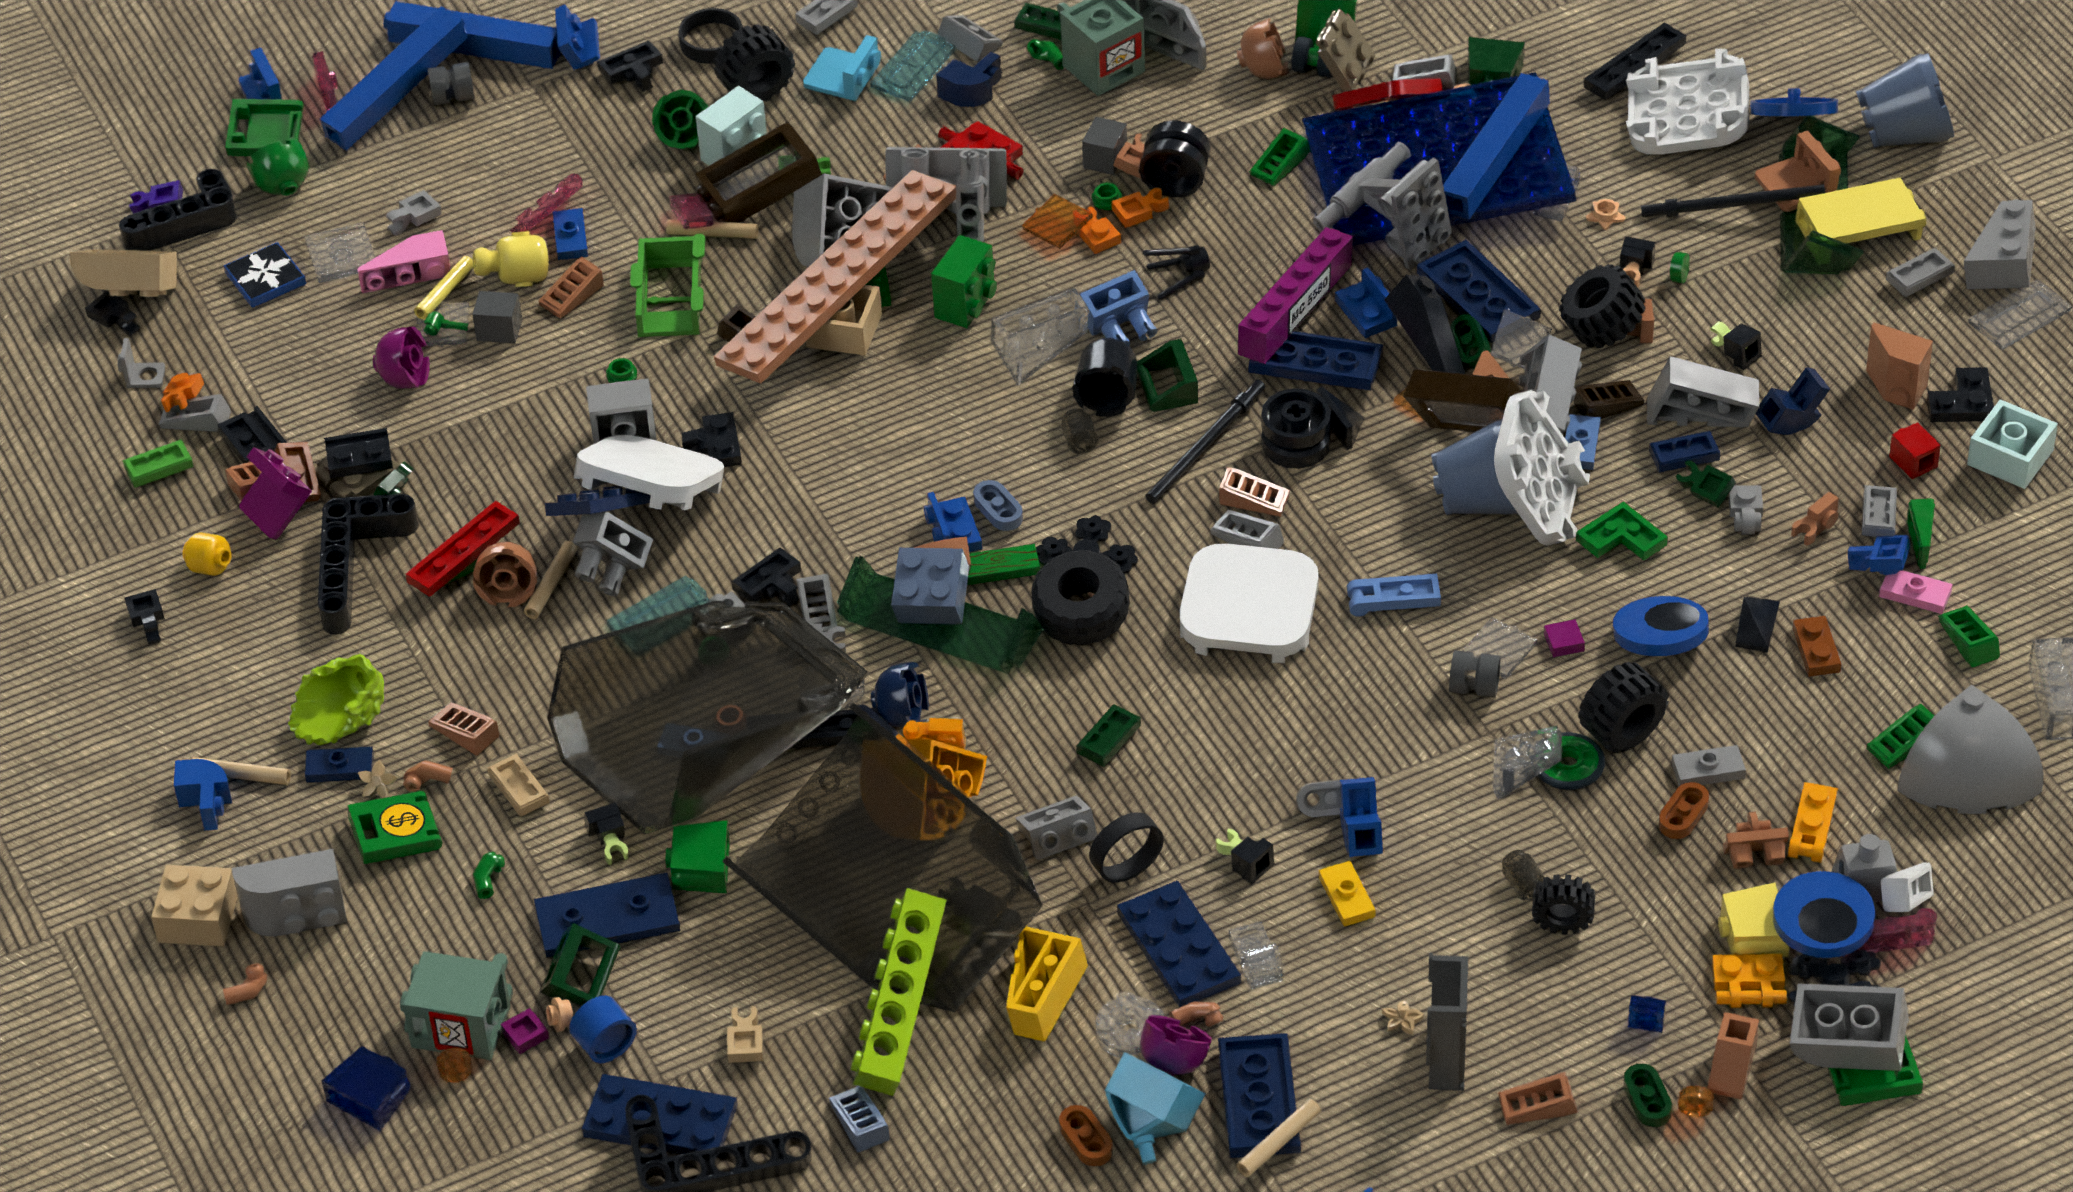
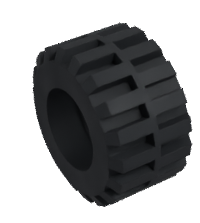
[713,24,795,102]
[1559,264,1646,348]
[1578,662,1669,753]

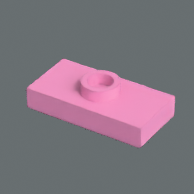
[1879,571,1953,614]

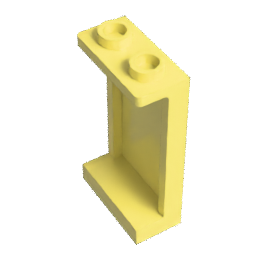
[1795,177,1926,262]

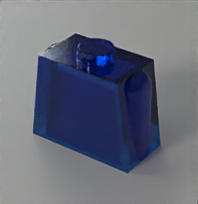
[321,1046,410,1132]

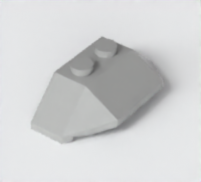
[1123,0,1207,70]

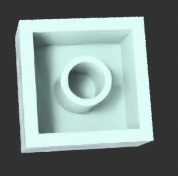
[696,86,767,165]
[1967,399,2058,489]

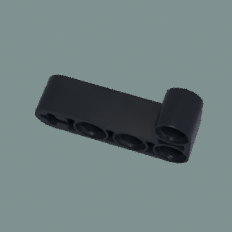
[119,169,237,251]

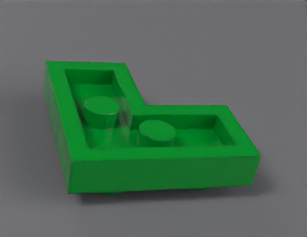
[1576,501,1668,561]

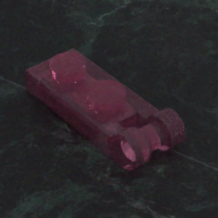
[510,173,583,232]
[1841,908,1937,957]

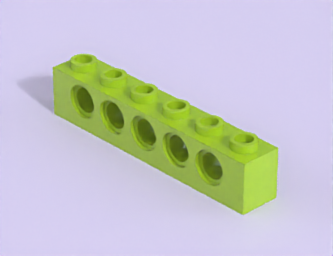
[850,888,947,1096]

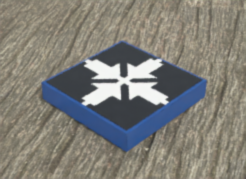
[224,242,306,308]

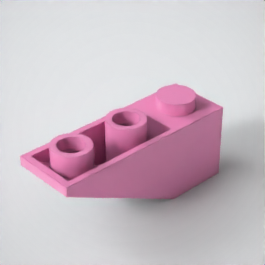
[357,230,451,293]

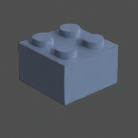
[891,547,969,624]

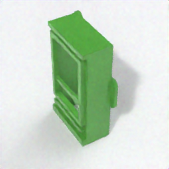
[630,234,705,337]

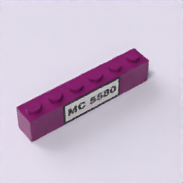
[1237,227,1353,364]

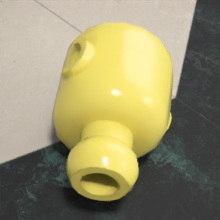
[473,231,549,287]

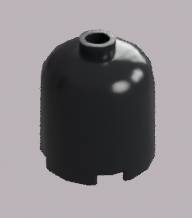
[1072,338,1138,417]

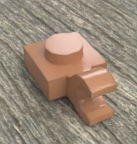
[1791,492,1839,546]

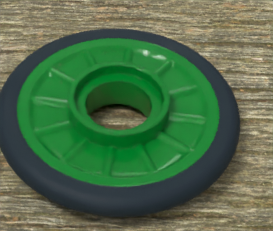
[1531,732,1605,790]

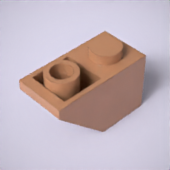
[1707,1012,1759,1100]

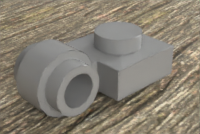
[1728,485,1763,535]

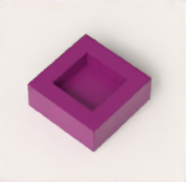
[1544,619,1585,658]
[500,1008,549,1054]

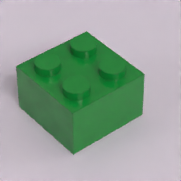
[931,235,997,328]

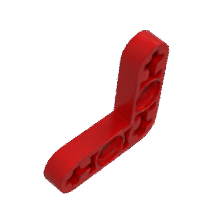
[1332,79,1443,111]

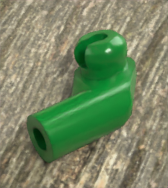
[1027,39,1065,70]
[473,851,505,899]

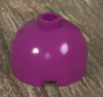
[372,327,430,389]
[1140,1015,1212,1077]

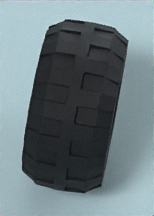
[1031,550,1130,645]

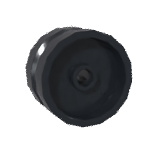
[1138,120,1211,198]
[1261,388,1331,469]

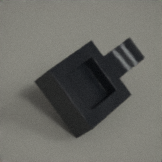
[85,291,140,336]
[124,589,165,644]

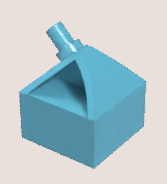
[1105,1052,1206,1165]

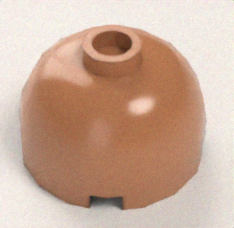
[1237,18,1289,79]
[473,542,538,607]

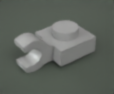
[386,190,442,235]

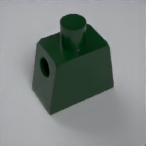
[1468,37,1525,101]

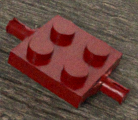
[938,121,1024,180]

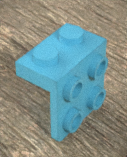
[803,35,881,101]

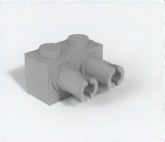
[573,511,653,596]

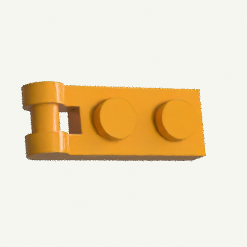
[1788,782,1838,863]

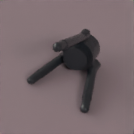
[1143,245,1210,300]

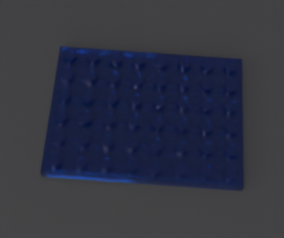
[1302,72,1576,246]

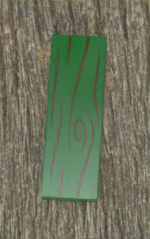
[967,544,1040,585]

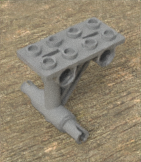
[1312,142,1452,270]
[885,147,1007,242]

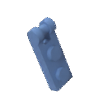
[1347,574,1441,617]

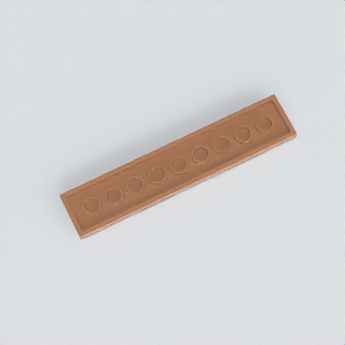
[713,170,956,384]

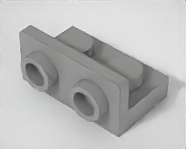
[1015,795,1097,860]

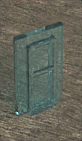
[870,31,956,102]
[606,576,710,654]

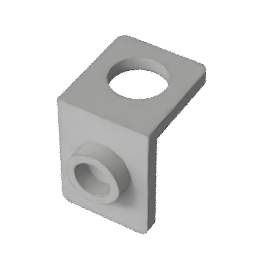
[117,338,166,388]

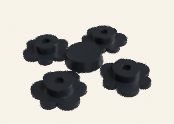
[1036,515,1138,595]
[1788,949,1881,1008]

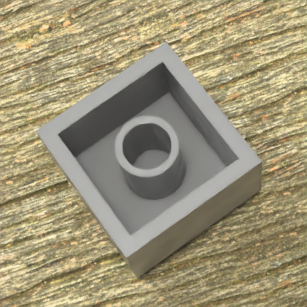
[586,378,657,444]

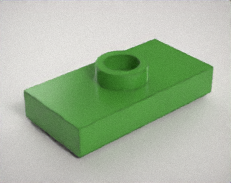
[122,439,194,488]

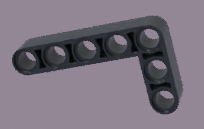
[318,494,419,635]
[625,1095,811,1192]

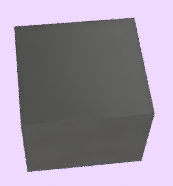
[1082,117,1127,175]
[472,291,522,343]

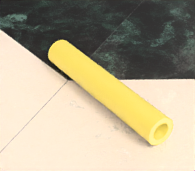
[414,256,473,320]

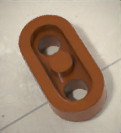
[1659,782,1709,839]
[1059,1105,1113,1167]

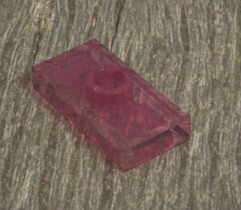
[312,51,338,111]
[669,193,714,229]

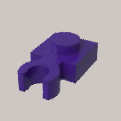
[129,180,183,214]

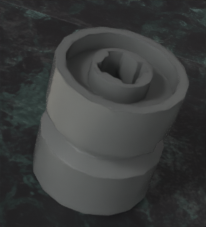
[428,62,475,106]
[1449,650,1501,698]

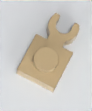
[727,1006,763,1063]

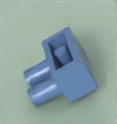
[1078,270,1157,346]

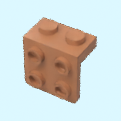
[1754,131,1841,212]

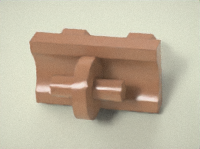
[1723,812,1789,869]

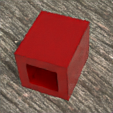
[1889,422,1941,480]

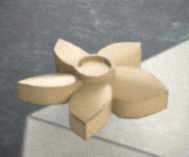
[358,760,398,798]
[1382,1000,1424,1035]

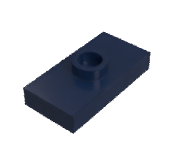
[1649,431,1720,473]
[305,746,374,783]

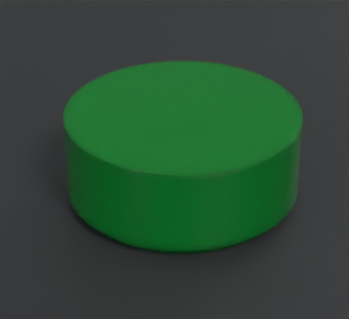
[1670,252,1690,284]

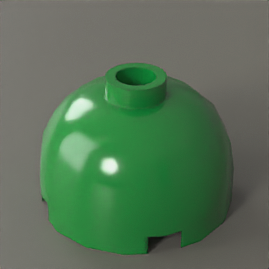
[651,89,709,150]
[246,139,309,196]

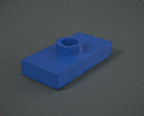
[553,208,588,260]

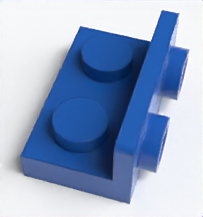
[555,4,600,70]
[238,47,282,100]
[1335,267,1398,338]
[923,492,982,552]

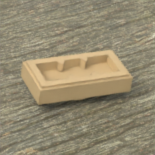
[487,753,550,817]

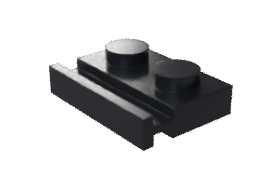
[217,406,287,464]
[324,428,393,479]

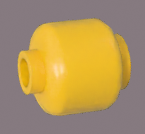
[182,532,232,576]

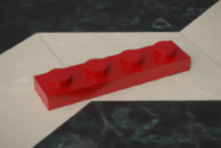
[405,500,520,597]

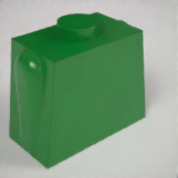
[665,820,730,894]

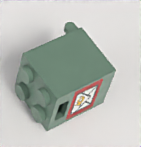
[1057,0,1145,96]
[400,951,513,1060]

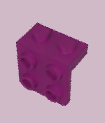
[239,447,312,540]

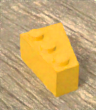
[1006,925,1088,1042]

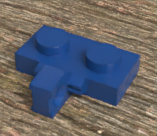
[1848,535,1910,575]

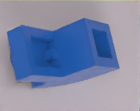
[174,759,232,831]
[1340,777,1383,857]

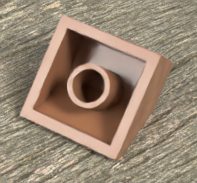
[1866,322,1933,410]

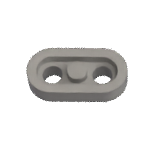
[1296,779,1347,817]

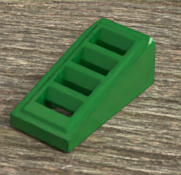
[1249,128,1311,186]
[1906,498,1935,569]
[1938,605,2000,667]
[1866,704,1934,769]

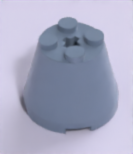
[1856,53,1954,148]
[1431,419,1519,516]

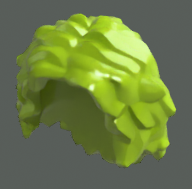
[288,654,384,745]

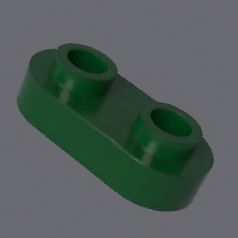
[1450,314,1491,369]
[1623,1063,1672,1127]

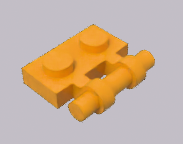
[903,718,966,749]
[1712,954,1787,1008]

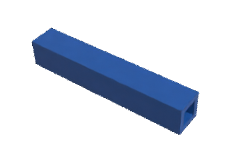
[383,1,561,69]
[320,6,467,151]
[1443,73,1550,220]

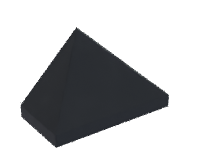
[1316,387,1364,450]
[1735,595,1780,653]

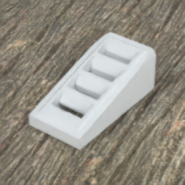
[1881,862,1934,912]

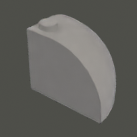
[792,174,893,267]
[1898,684,2044,814]

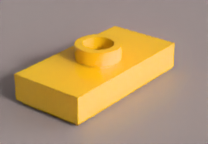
[1319,861,1376,927]

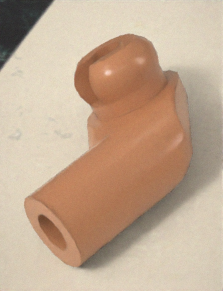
[403,760,453,792]
[223,963,267,1005]
[1169,1002,1223,1027]

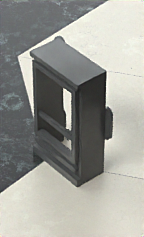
[1426,952,1468,1091]

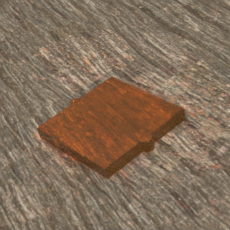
[1021,194,1093,249]

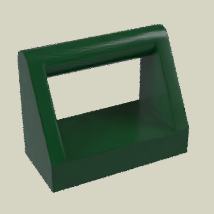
[1137,339,1198,412]
[540,923,621,1005]

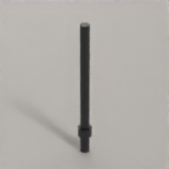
[1641,184,1825,218]
[1145,379,1265,504]

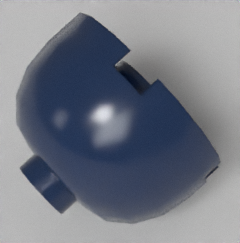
[871,662,929,729]

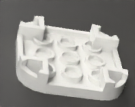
[1626,49,1749,155]
[1494,390,1590,546]
[574,435,724,510]
[1180,544,1318,663]

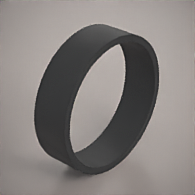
[678,8,743,64]
[1089,812,1164,883]

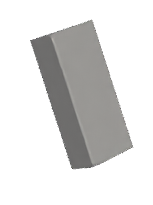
[938,15,1003,61]

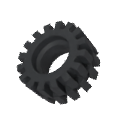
[1532,874,1595,935]

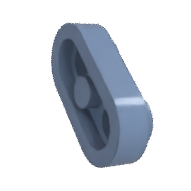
[973,480,1023,531]

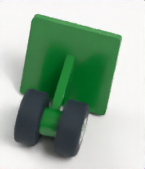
[1291,0,1357,78]

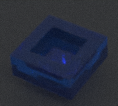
[1628,995,1666,1033]

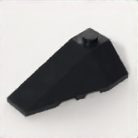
[1384,274,1465,374]

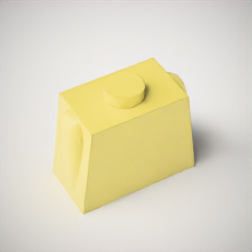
[1718,882,1789,957]

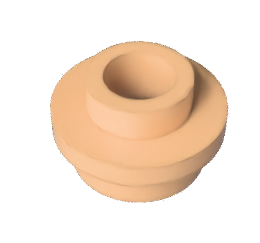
[546,997,573,1032]

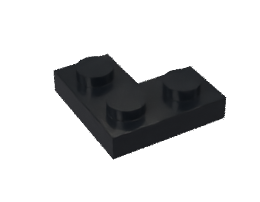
[1927,367,1994,422]

